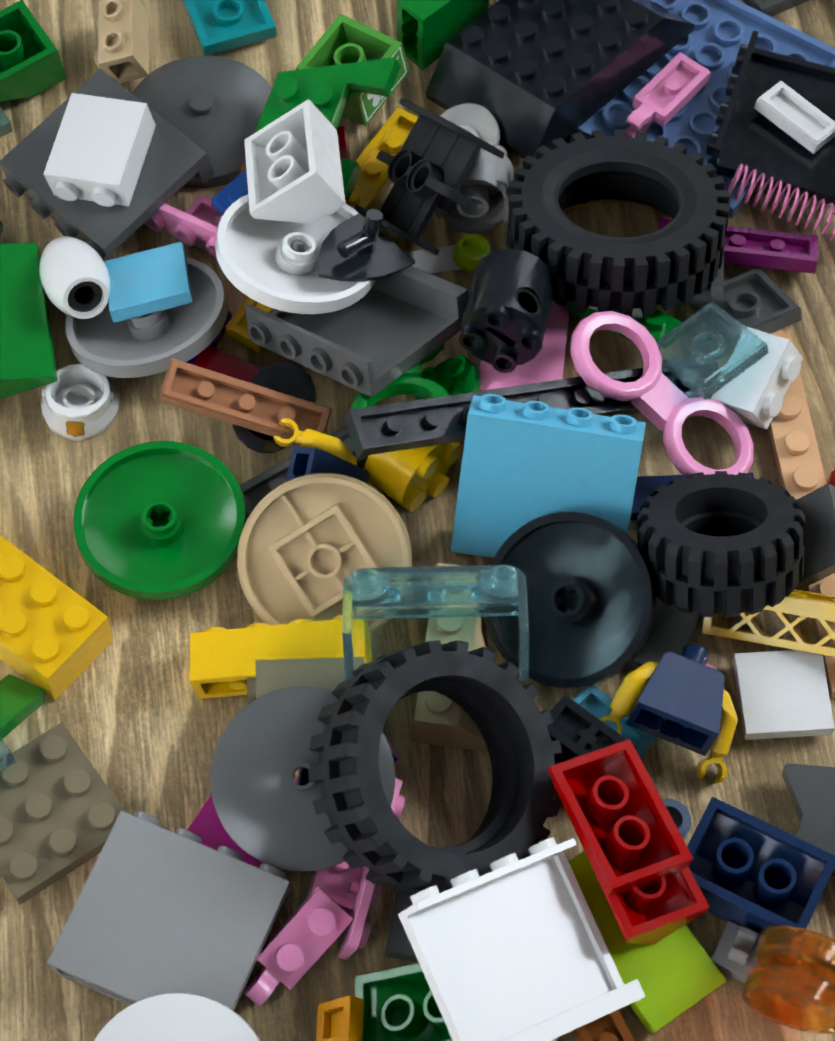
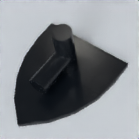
[317,209,415,282]

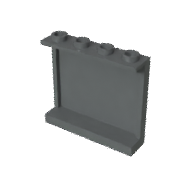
[0,69,215,261]
[245,266,468,397]

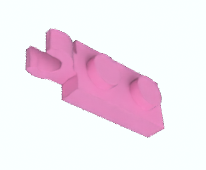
[625,52,711,138]
[243,887,353,1007]

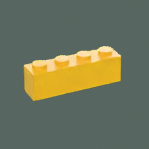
[189,614,372,699]

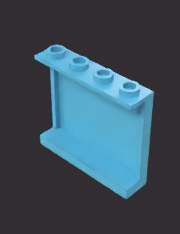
[450,394,646,558]

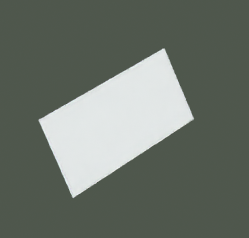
[405,245,461,274]

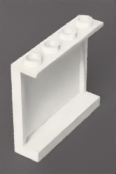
[398,837,646,1041]

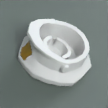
[40,364,120,442]

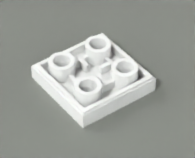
[733,650,835,740]

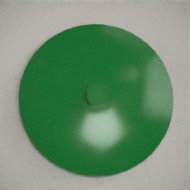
[73,441,246,600]

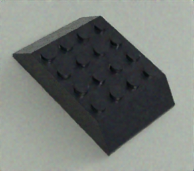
[425,0,695,159]

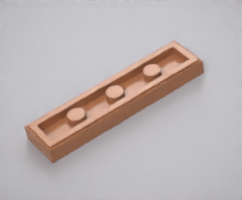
[158,358,332,445]

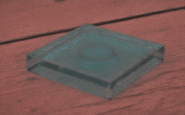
[657,301,769,400]

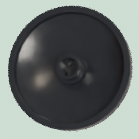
[483,512,656,688]

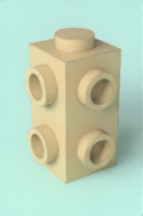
[94,0,149,84]

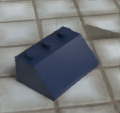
[687,796,835,954]

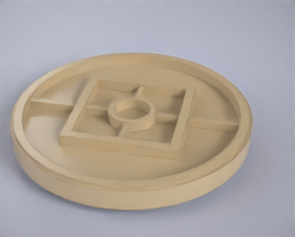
[237,473,412,634]

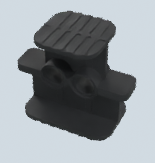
[354,98,505,255]

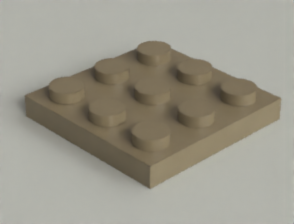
[0,722,125,905]

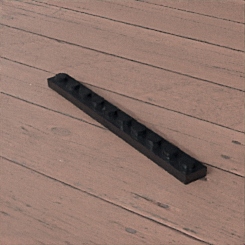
[344,357,722,457]

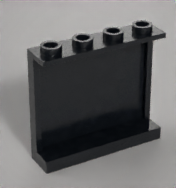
[705,30,835,206]

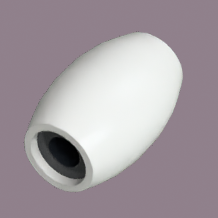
[39,237,111,319]

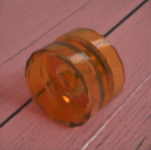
[742,926,835,1034]

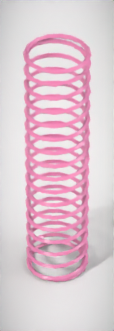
[728,163,835,241]

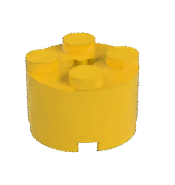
[364,442,463,512]

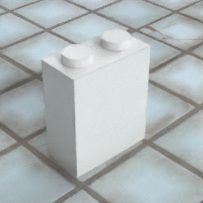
[43,93,156,207]

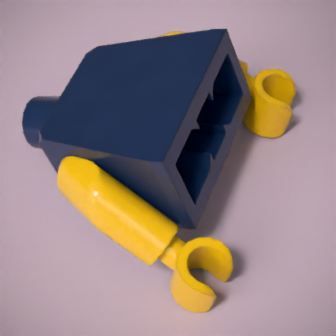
[273,418,369,484]
[599,644,738,783]

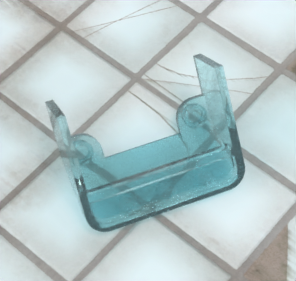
[342,565,529,681]

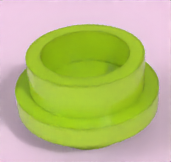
[453,234,492,273]

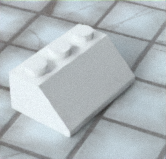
[244,99,346,224]

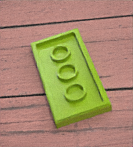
[568,851,727,1036]

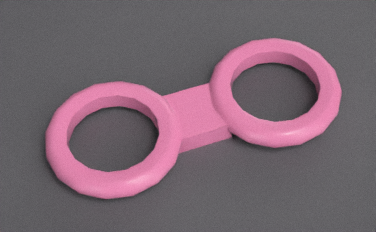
[570,311,754,478]

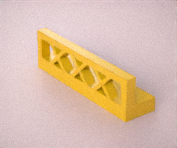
[702,589,835,657]

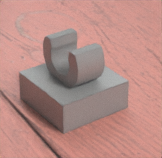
[711,921,771,986]

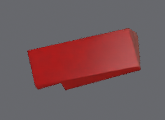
[548,739,710,945]

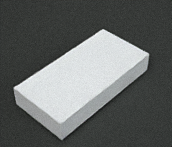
[754,81,835,154]

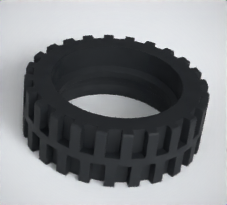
[308,640,562,895]

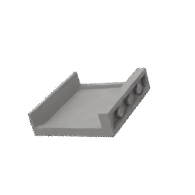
[47,811,292,1011]

